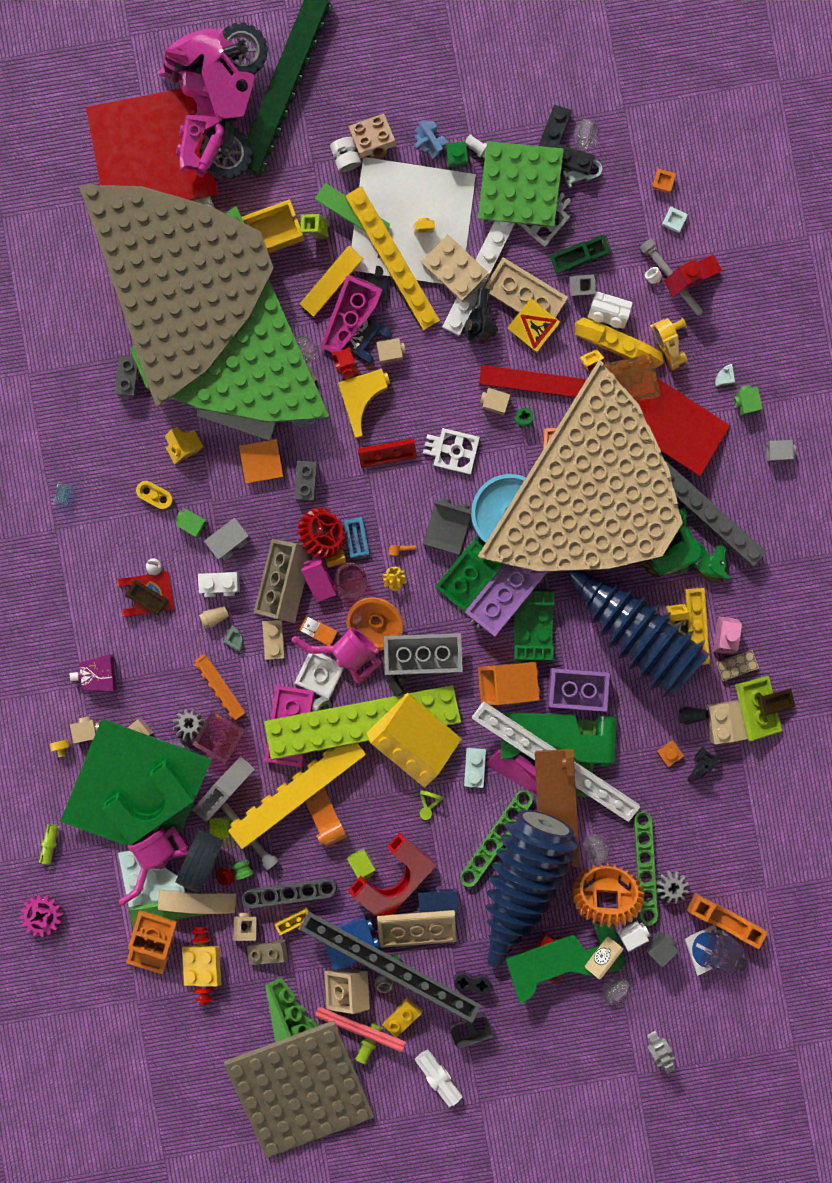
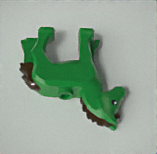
[640,508,731,583]

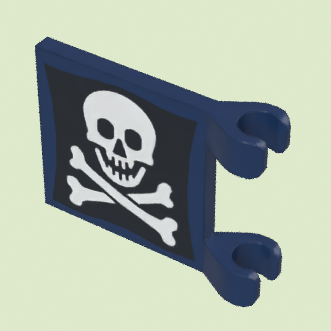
[345,316,392,364]

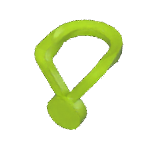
[419,790,443,820]

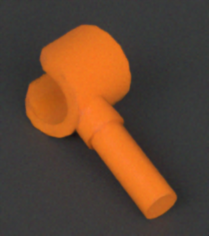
[388,545,416,556]

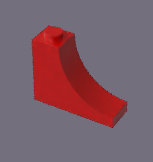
[664,254,723,297]

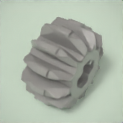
[173,709,205,742]
[656,871,689,904]

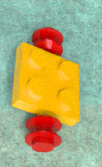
[182,926,221,1005]

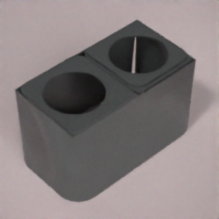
[450,1013,494,1048]

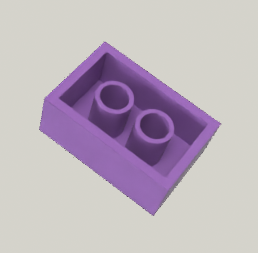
[547,668,610,712]

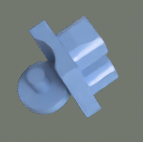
[414,120,448,159]

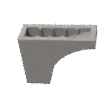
[192,756,255,823]

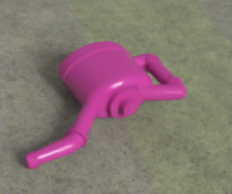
[291,627,381,684]
[119,826,189,906]

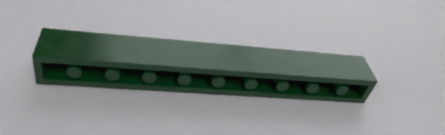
[245,0,333,178]

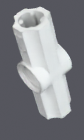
[415,1049,462,1107]

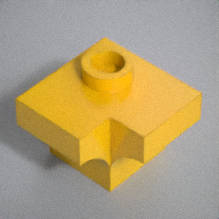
[165,427,203,464]

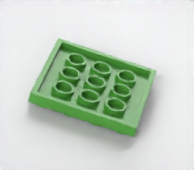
[478,141,564,227]

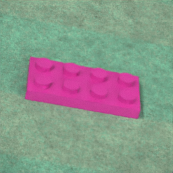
[264,685,315,767]

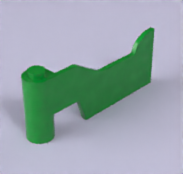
[501,712,617,767]
[506,921,626,1004]

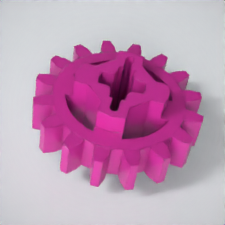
[19,894,63,937]

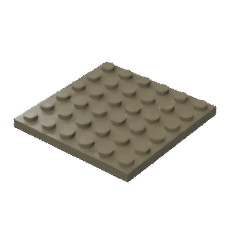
[224,1020,375,1158]

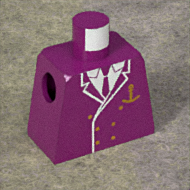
[70,654,117,691]

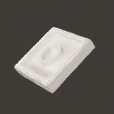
[295,654,344,700]

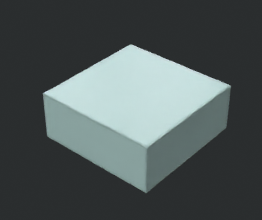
[662,206,688,233]

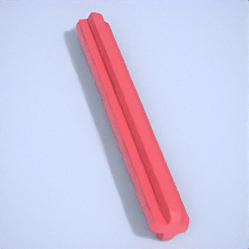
[315,1007,406,1052]

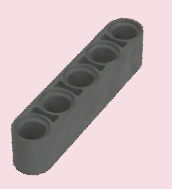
[242,878,337,908]

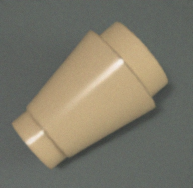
[199,606,229,629]

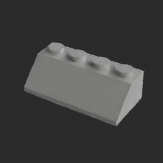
[384,633,463,675]

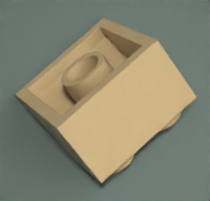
[324,969,370,1014]

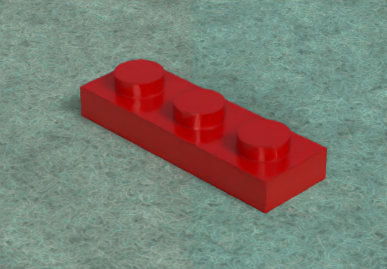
[357,438,417,468]

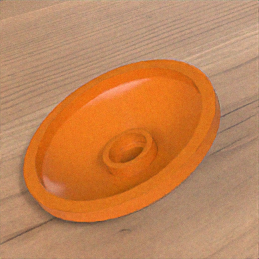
[346,597,404,651]

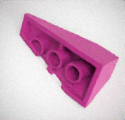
[320,275,383,353]

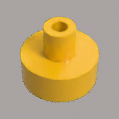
[49,739,70,757]

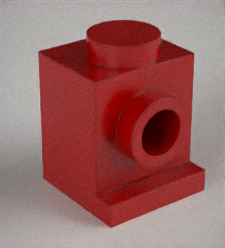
[331,347,359,381]

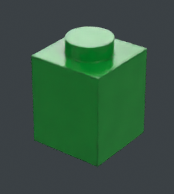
[446,141,468,169]

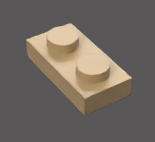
[262,620,285,660]

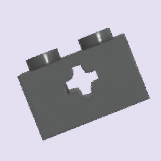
[115,355,140,398]
[295,461,318,502]
[644,931,679,968]

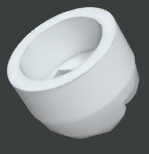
[645,267,662,284]
[146,558,162,575]

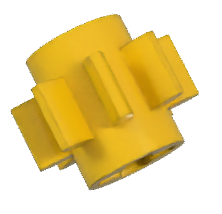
[383,567,407,591]

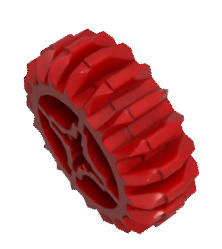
[296,507,347,559]

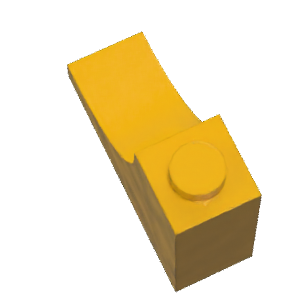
[338,369,390,439]

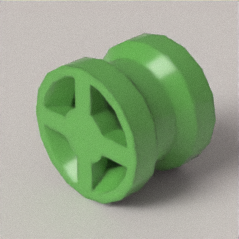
[230,859,254,880]

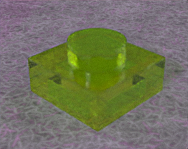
[209,818,231,838]

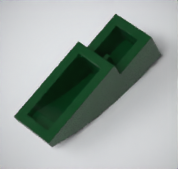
[550,234,613,274]

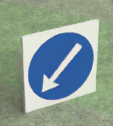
[684,925,728,976]

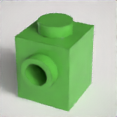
[734,385,763,416]

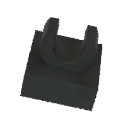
[386,675,408,697]

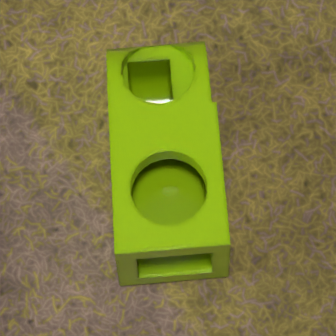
[300,214,330,239]

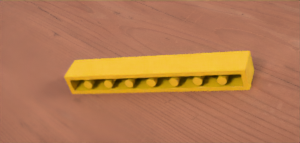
[228,743,366,849]

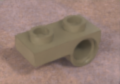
[247,939,288,965]

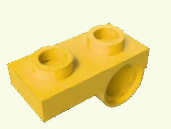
[382,996,423,1038]

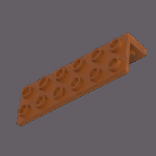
[535,749,580,867]

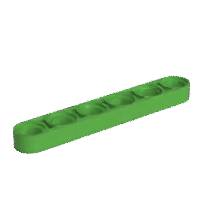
[460,790,533,887]
[633,811,658,925]

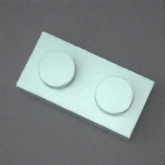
[464,748,486,788]

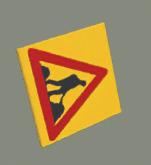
[507,298,560,352]

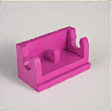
[301,556,336,602]

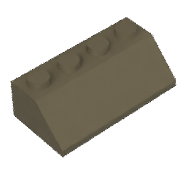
[254,539,312,623]

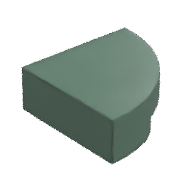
[223,625,243,651]

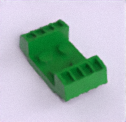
[514,589,554,662]

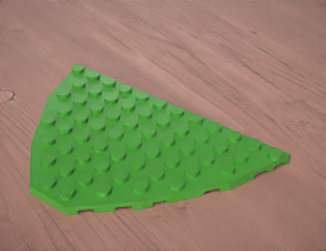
[131,206,329,423]

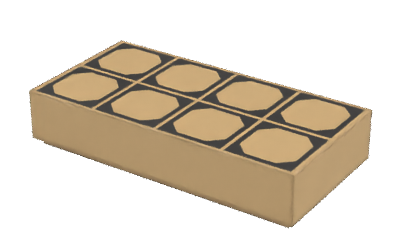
[716,650,759,681]

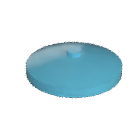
[471,474,526,543]

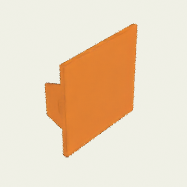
[239,439,283,483]

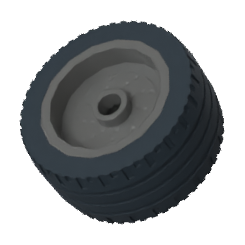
[175,830,224,893]

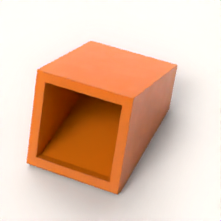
[478,662,540,705]

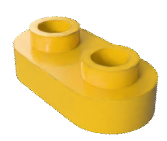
[136,481,173,509]

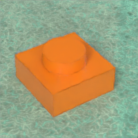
[652,168,676,194]
[657,740,684,767]

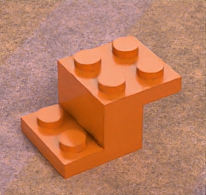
[126,910,177,974]

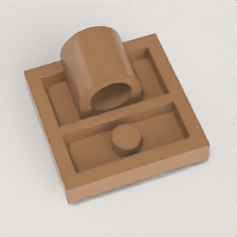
[348,113,396,159]

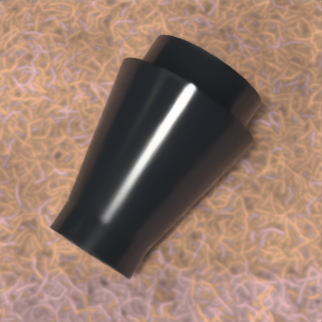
[679,706,709,725]

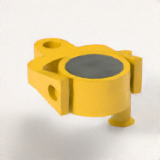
[650,318,687,370]

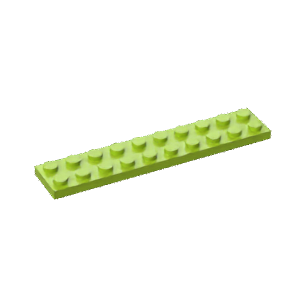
[264,685,461,760]

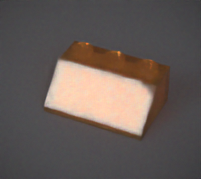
[594,354,660,401]

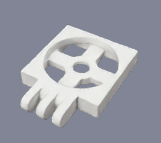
[423,428,480,475]

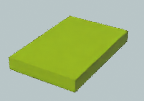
[735,676,783,741]

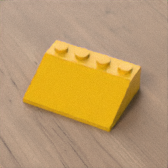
[367,693,461,788]

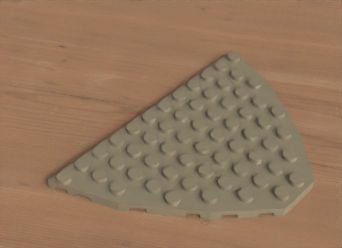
[79,184,274,408]

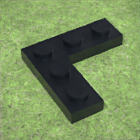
[538,105,595,175]

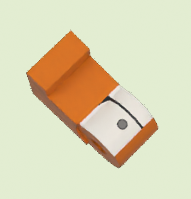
[299,616,338,646]

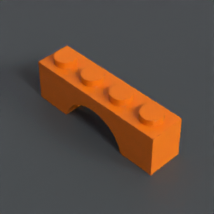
[687,893,768,949]

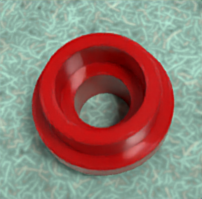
[216,867,234,886]

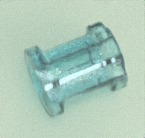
[52,482,74,506]

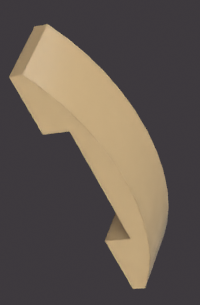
[158,890,236,914]

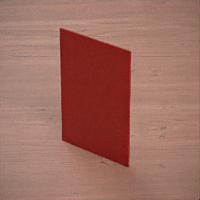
[629,370,730,477]

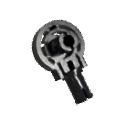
[465,288,498,344]

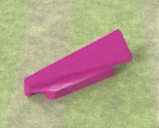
[486,748,537,794]

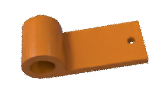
[305,788,347,847]

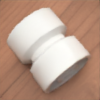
[330,137,362,172]

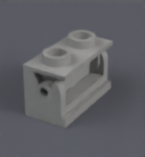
[204,518,250,561]

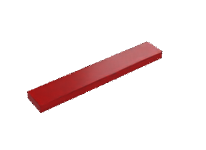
[479,365,587,398]

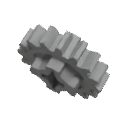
[647,1031,675,1074]

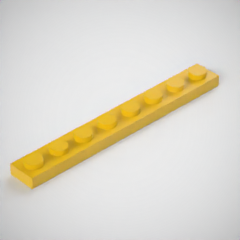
[345,186,440,330]

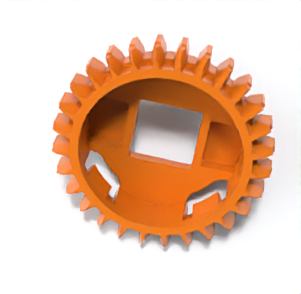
[572,862,644,927]

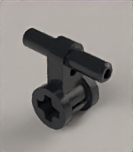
[687,746,719,783]

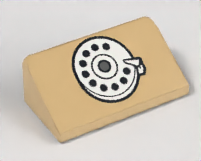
[585,937,624,980]

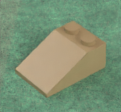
[705,700,748,744]

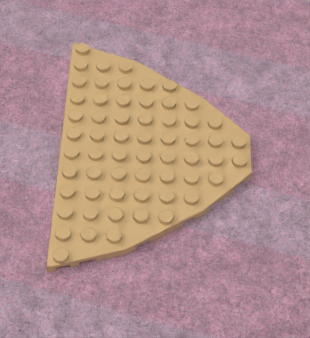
[477,360,683,572]

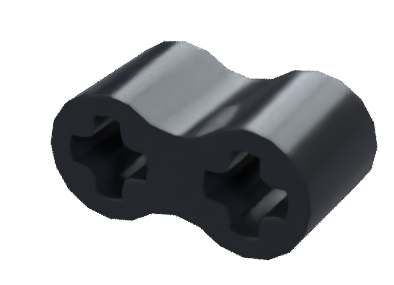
[454,971,491,995]

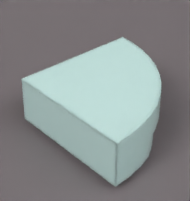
[715,364,735,387]

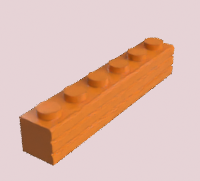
[195,654,246,720]

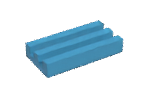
[344,517,369,558]

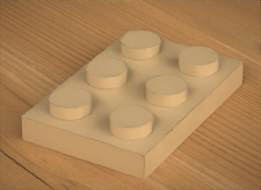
[421,234,489,302]

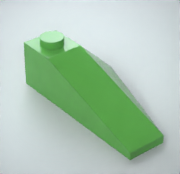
[265,977,317,1042]

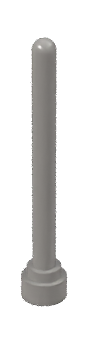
[639,238,703,316]
[221,802,278,871]

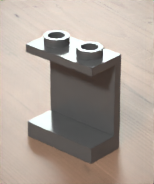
[422,498,471,556]

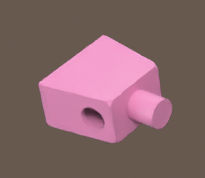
[713,616,742,655]

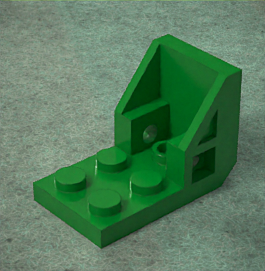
[435,535,503,611]

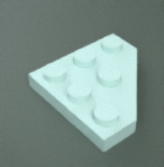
[118,850,186,907]

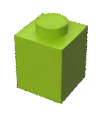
[347,848,376,879]

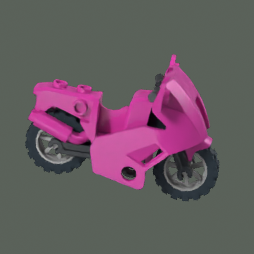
[159,22,268,180]

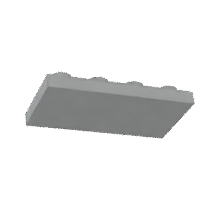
[197,410,276,441]

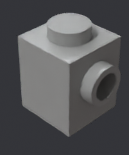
[569,274,596,296]

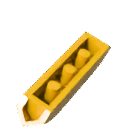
[575,318,664,370]

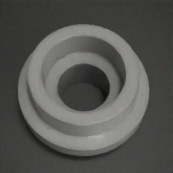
[374,975,394,993]

